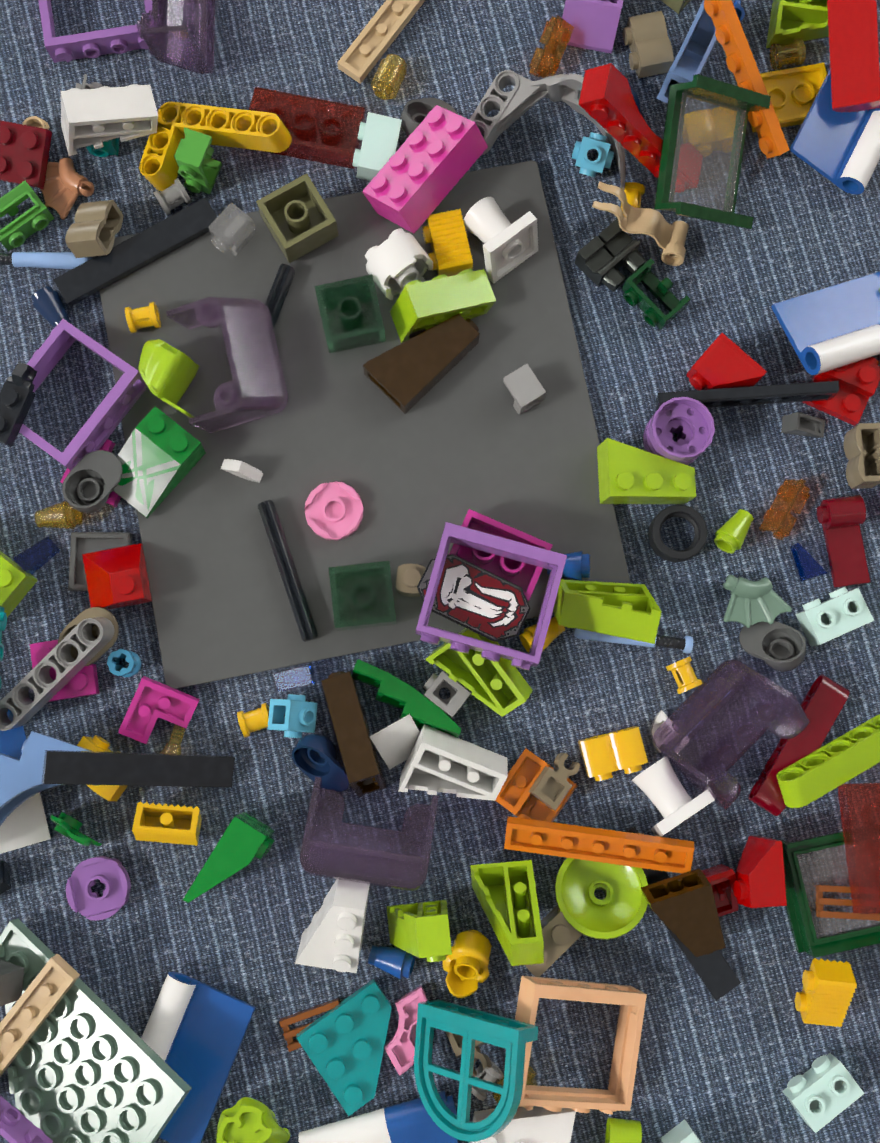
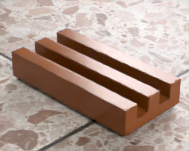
[815,885,880,921]
[279,998,340,1052]

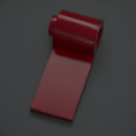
[817,495,870,588]

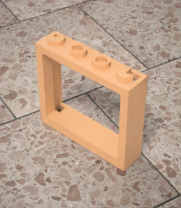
[515,976,647,1115]

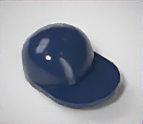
[292,734,350,792]

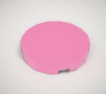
[305,481,364,540]

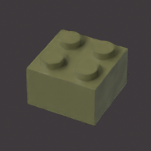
[256,173,339,263]

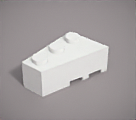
[61,84,158,156]
[398,724,508,801]
[295,876,370,973]

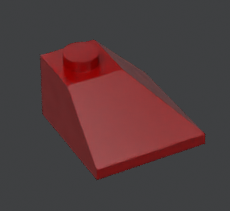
[686,333,767,390]
[82,543,152,610]
[733,835,787,908]

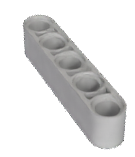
[0,617,115,731]

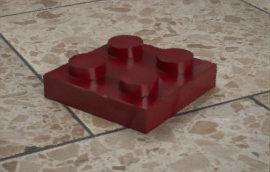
[0,120,52,190]

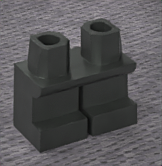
[574,218,646,292]

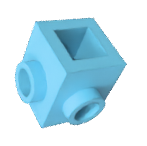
[571,132,614,177]
[267,694,318,738]

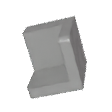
[503,364,546,415]

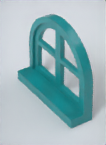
[414,999,538,1142]

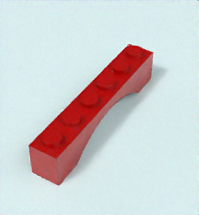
[579,63,703,193]

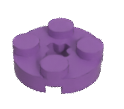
[66,856,131,921]

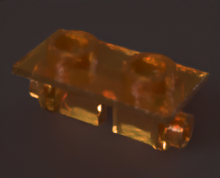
[529,16,574,78]
[759,480,810,540]

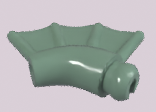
[723,575,792,628]

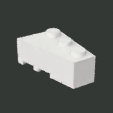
[468,1106,576,1143]

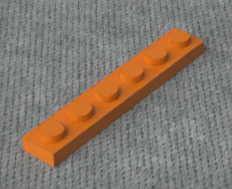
[704,0,790,159]
[504,816,695,874]

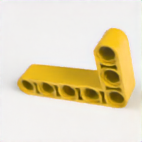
[139,102,292,191]

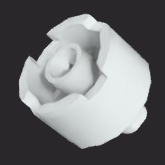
[365,228,433,300]

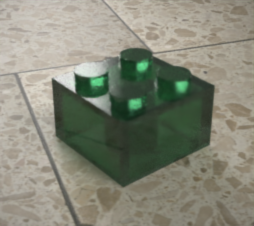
[314,274,386,353]
[329,561,397,631]

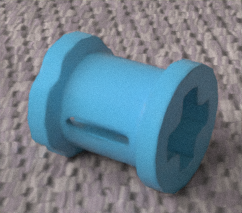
[107,649,141,677]

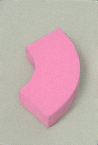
[384,985,428,1076]

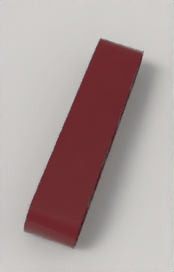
[749,674,850,816]

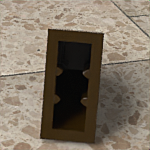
[641,868,726,957]

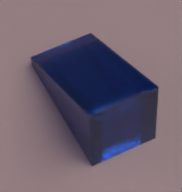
[13,537,61,574]
[790,543,827,581]
[274,665,314,692]

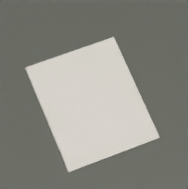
[370,714,420,770]

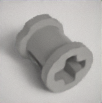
[153,179,192,216]
[472,1060,504,1101]

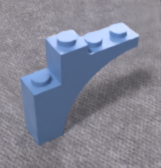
[657,0,735,105]
[0,731,99,826]

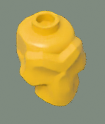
[442,930,492,998]

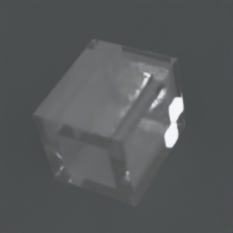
[208,202,257,256]

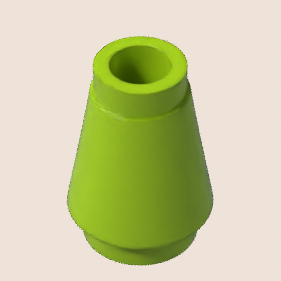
[714,509,754,554]

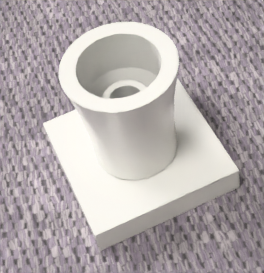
[464,197,538,284]
[632,756,715,837]

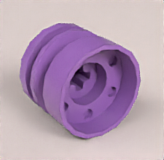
[643,397,715,465]

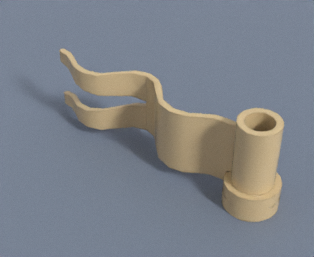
[592,182,689,266]

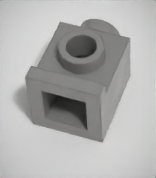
[423,671,471,718]

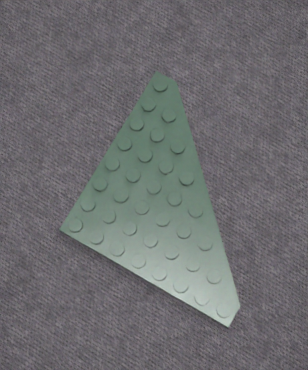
[0,918,192,1143]

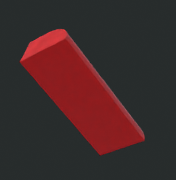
[827,0,880,112]

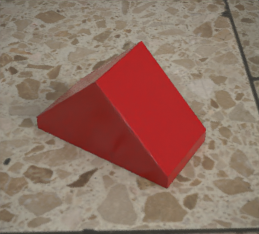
[701,864,738,917]

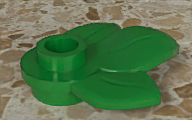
[50,812,102,847]

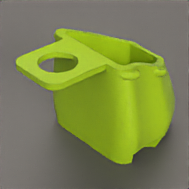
[138,339,200,420]
[216,1097,291,1143]

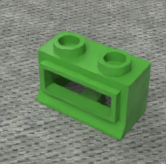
[174,127,222,194]
[0,180,54,251]

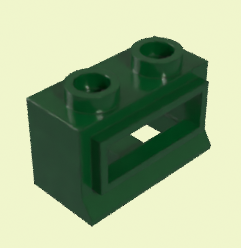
[622,259,691,330]

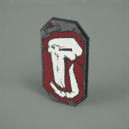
[417,554,531,642]

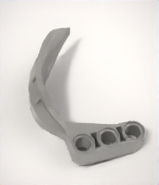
[469,70,626,191]

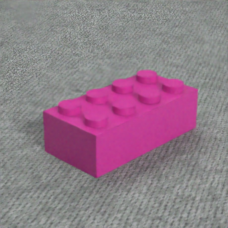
[362,105,488,234]

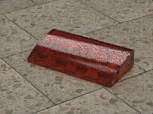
[249,87,365,169]
[837,783,880,914]

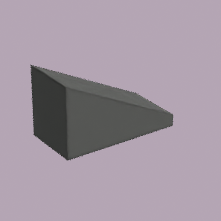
[781,412,825,438]

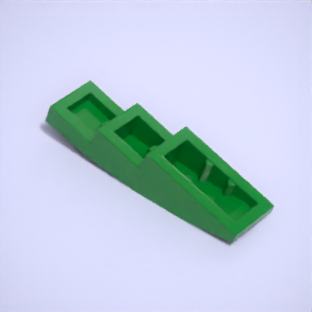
[352,659,461,738]

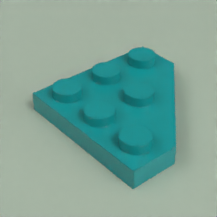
[296,979,392,1116]

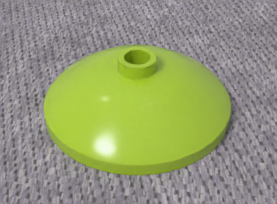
[555,858,648,939]

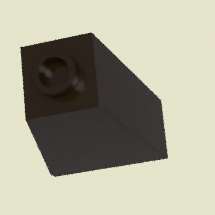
[363,314,480,414]
[321,671,387,797]

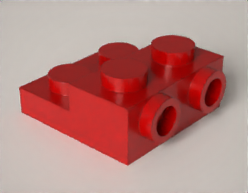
[803,357,880,426]

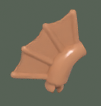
[40,158,94,220]

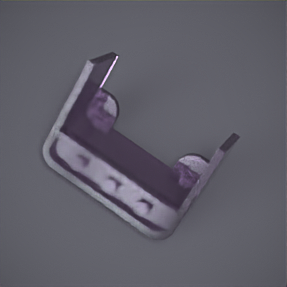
[166,297,288,433]

